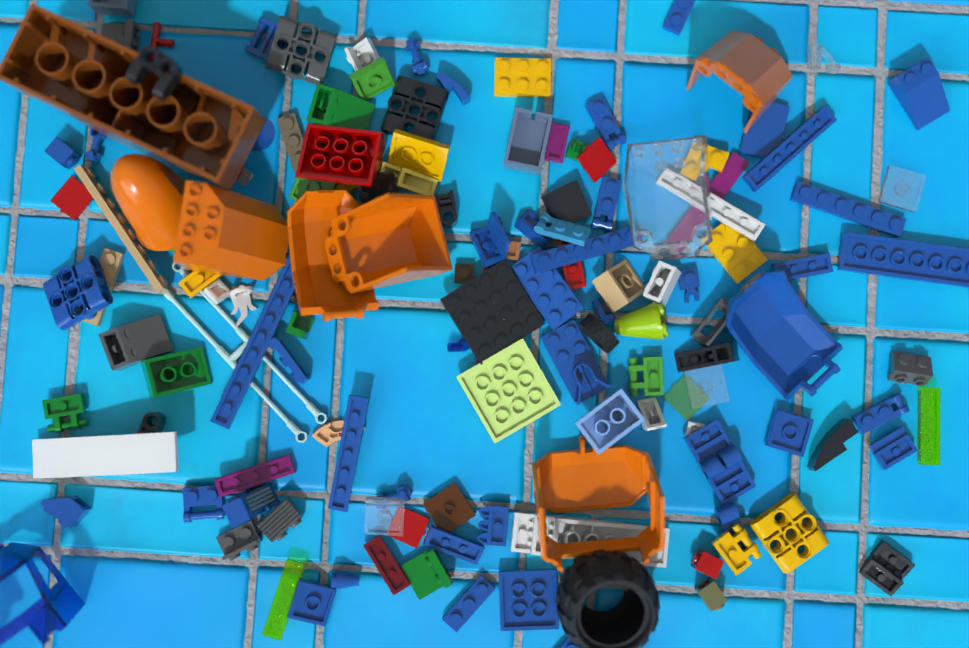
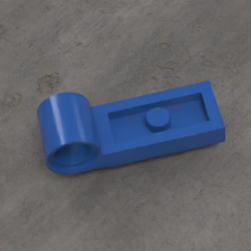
[714,501,752,557]

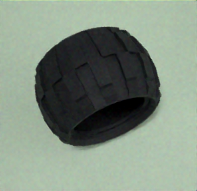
[555,549,660,648]

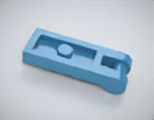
[534,213,591,246]

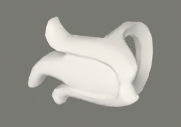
[230,285,258,327]

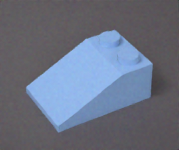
[575,388,645,455]

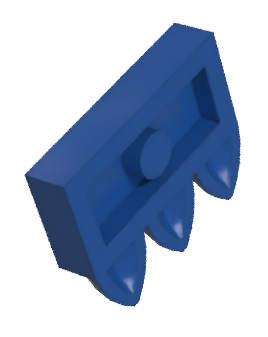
[476,505,509,546]

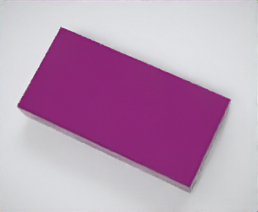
[544,122,570,164]

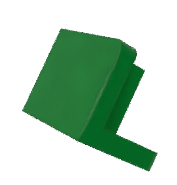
[285,310,315,340]

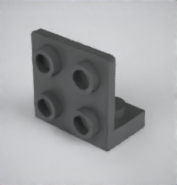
[101,19,141,53]

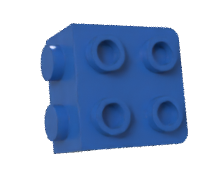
[469,212,511,268]

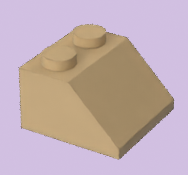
[592,259,645,313]

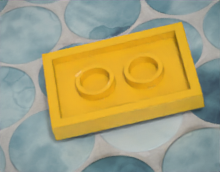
[494,57,551,98]
[388,129,450,182]
[701,223,768,284]

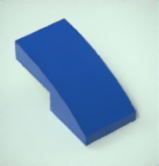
[436,72,470,106]

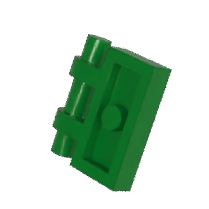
[42,393,89,433]

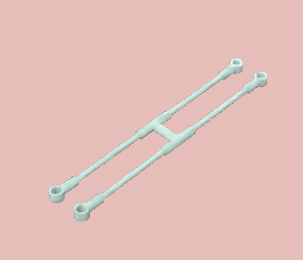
[164,262,328,443]

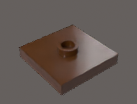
[423,482,476,532]

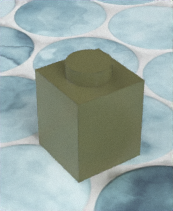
[694,577,728,612]

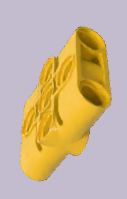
[749,493,829,574]

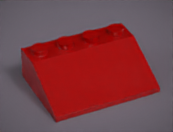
[295,123,386,187]

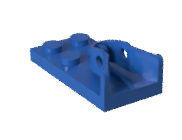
[540,320,612,405]

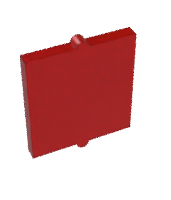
[576,137,617,183]
[50,176,94,221]
[386,505,430,548]

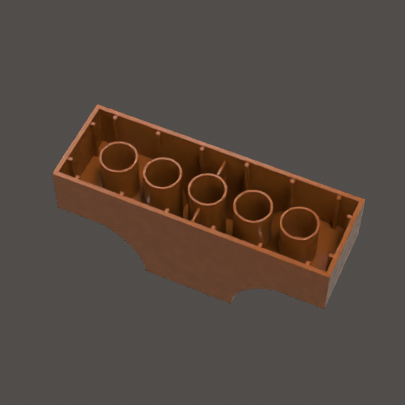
[0,3,265,191]

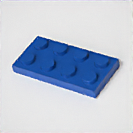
[510,246,585,330]

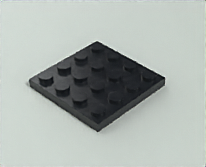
[440,259,545,365]

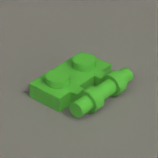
[627,357,664,396]

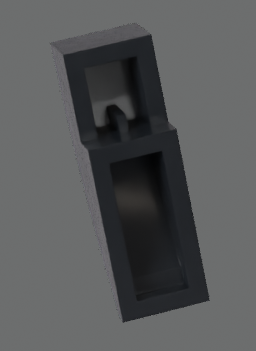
[807,419,858,471]

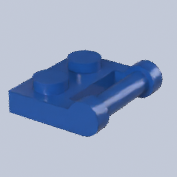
[244,17,286,61]
[182,485,225,523]

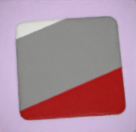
[237,166,253,186]

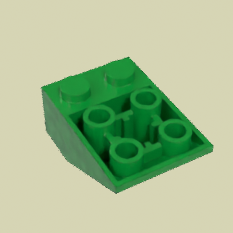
[307,83,375,130]

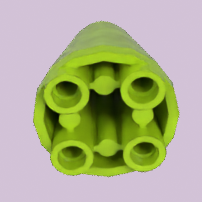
[614,302,669,340]

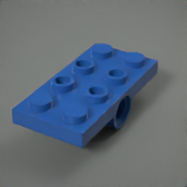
[683,419,756,505]

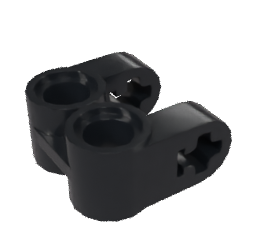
[126,46,183,102]

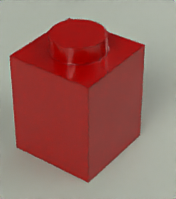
[691,548,724,579]

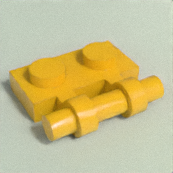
[711,523,762,576]

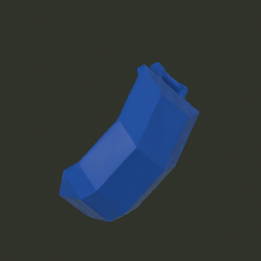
[725,270,843,401]

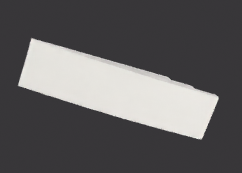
[32,432,179,478]
[510,512,670,568]

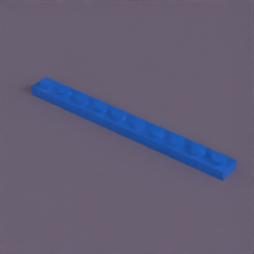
[210,255,295,429]

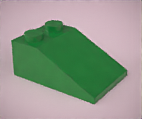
[141,347,212,399]

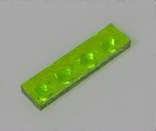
[918,387,940,465]
[262,558,306,641]

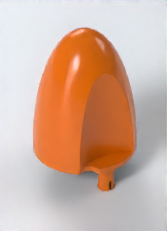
[110,154,185,251]

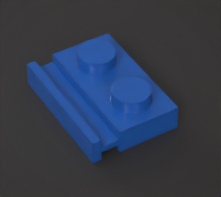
[868,426,918,470]

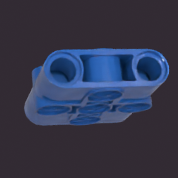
[43,255,113,331]

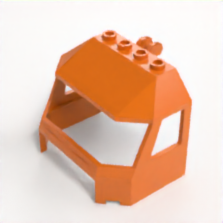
[532,436,664,573]

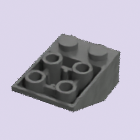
[98,314,174,371]

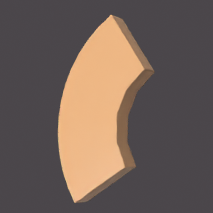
[312,420,366,447]

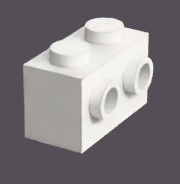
[643,260,681,307]

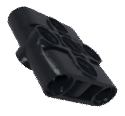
[380,76,450,141]

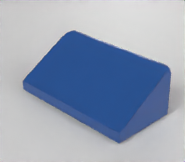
[514,209,553,249]

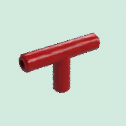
[150,22,174,60]

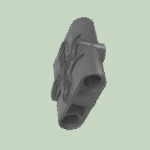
[266,15,336,85]

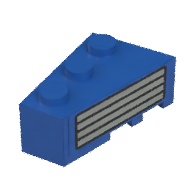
[222,483,281,528]

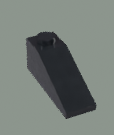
[674,341,740,372]

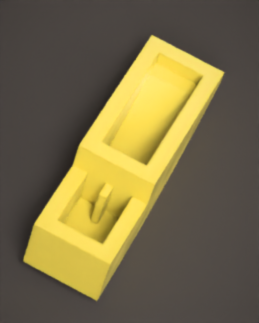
[377,161,438,196]

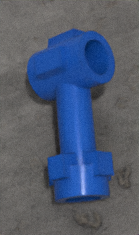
[405,38,429,76]
[85,128,107,163]
[374,484,412,509]

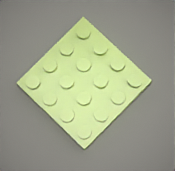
[456,338,561,443]

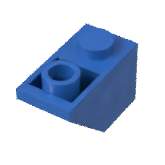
[40,496,92,528]

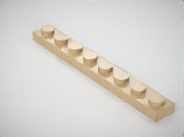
[74,164,170,295]

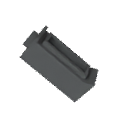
[690,298,728,347]

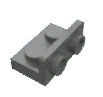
[216,519,262,561]

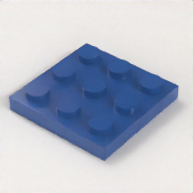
[498,568,559,631]

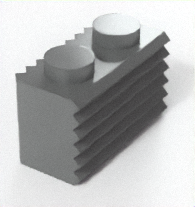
[257,497,303,542]

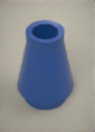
[331,570,359,590]

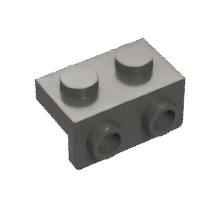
[887,351,933,386]

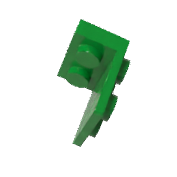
[401,548,453,599]

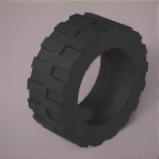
[578,313,620,354]

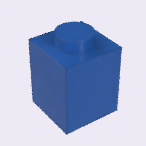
[44,137,81,169]

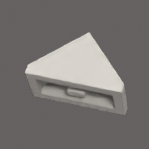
[637,397,667,431]

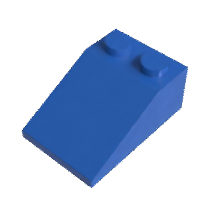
[887,57,950,130]

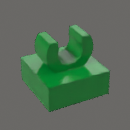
[566,138,589,162]

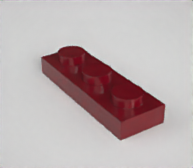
[363,534,411,595]

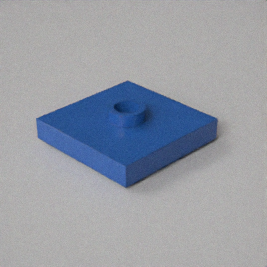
[765,408,814,457]
[287,578,337,626]

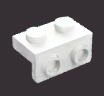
[344,37,380,71]

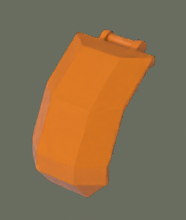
[287,190,379,322]

